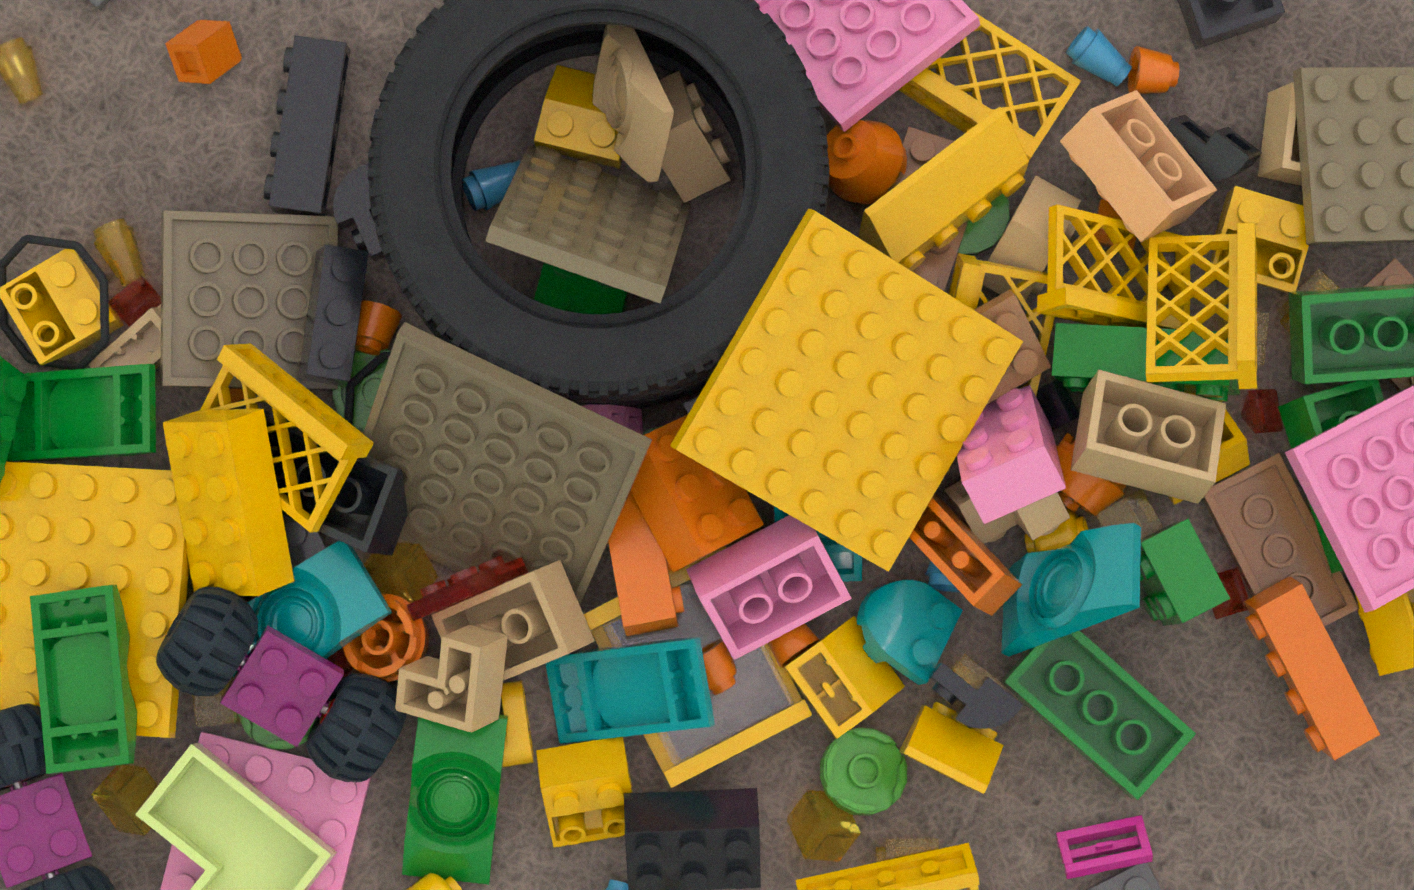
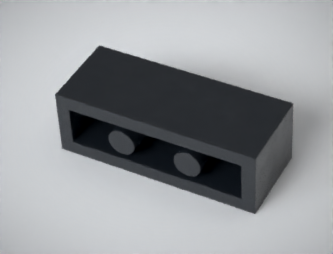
[298,244,369,386]

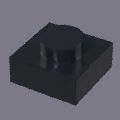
[1036,380,1079,431]

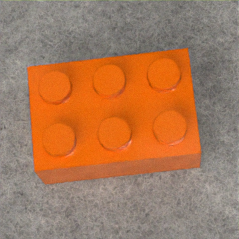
[630,414,764,573]

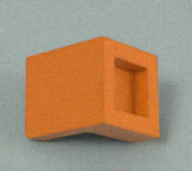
[165,20,242,84]

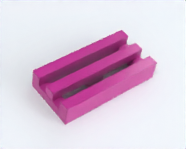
[1056,815,1153,879]

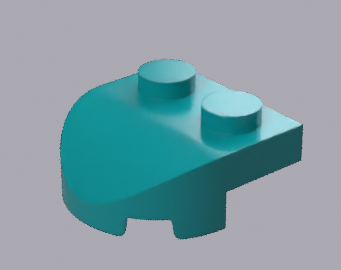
[857,580,963,685]

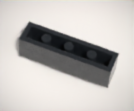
[264,35,350,216]

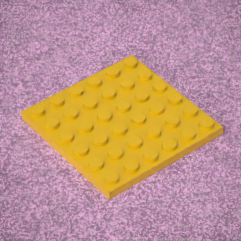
[670,208,1023,572]
[0,461,189,738]

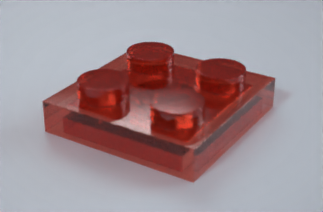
[406,555,528,621]

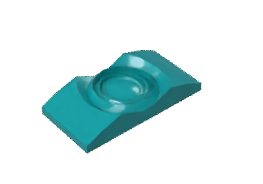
[1001,523,1141,657]
[233,541,392,678]
[545,637,715,744]

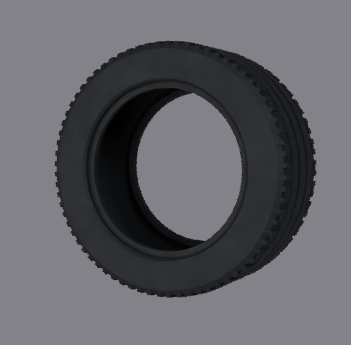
[368,0,829,409]

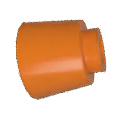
[1128,46,1179,94]
[355,300,402,355]
[768,623,820,668]
[702,638,737,695]

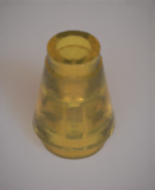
[0,37,44,105]
[92,218,146,286]

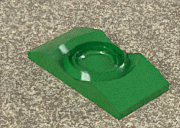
[7,364,156,461]
[30,585,137,774]
[402,715,508,885]

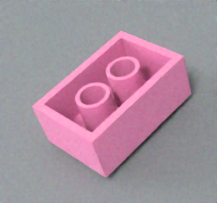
[957,385,1066,524]
[686,515,852,660]

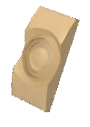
[593,24,674,182]

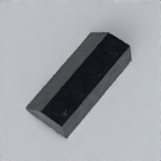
[258,407,408,556]

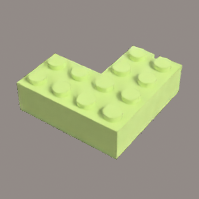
[135,743,337,890]

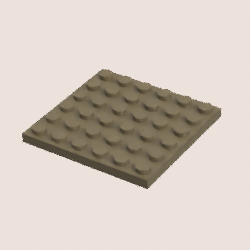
[363,322,652,606]

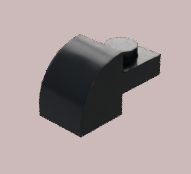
[1166,115,1262,181]
[333,164,384,261]
[928,663,1023,729]

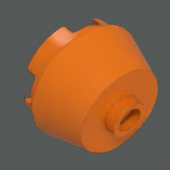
[827,120,907,204]
[1056,433,1126,516]
[343,594,429,682]

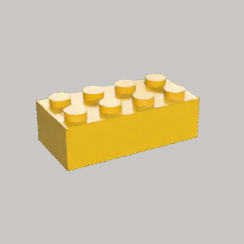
[162,409,294,596]

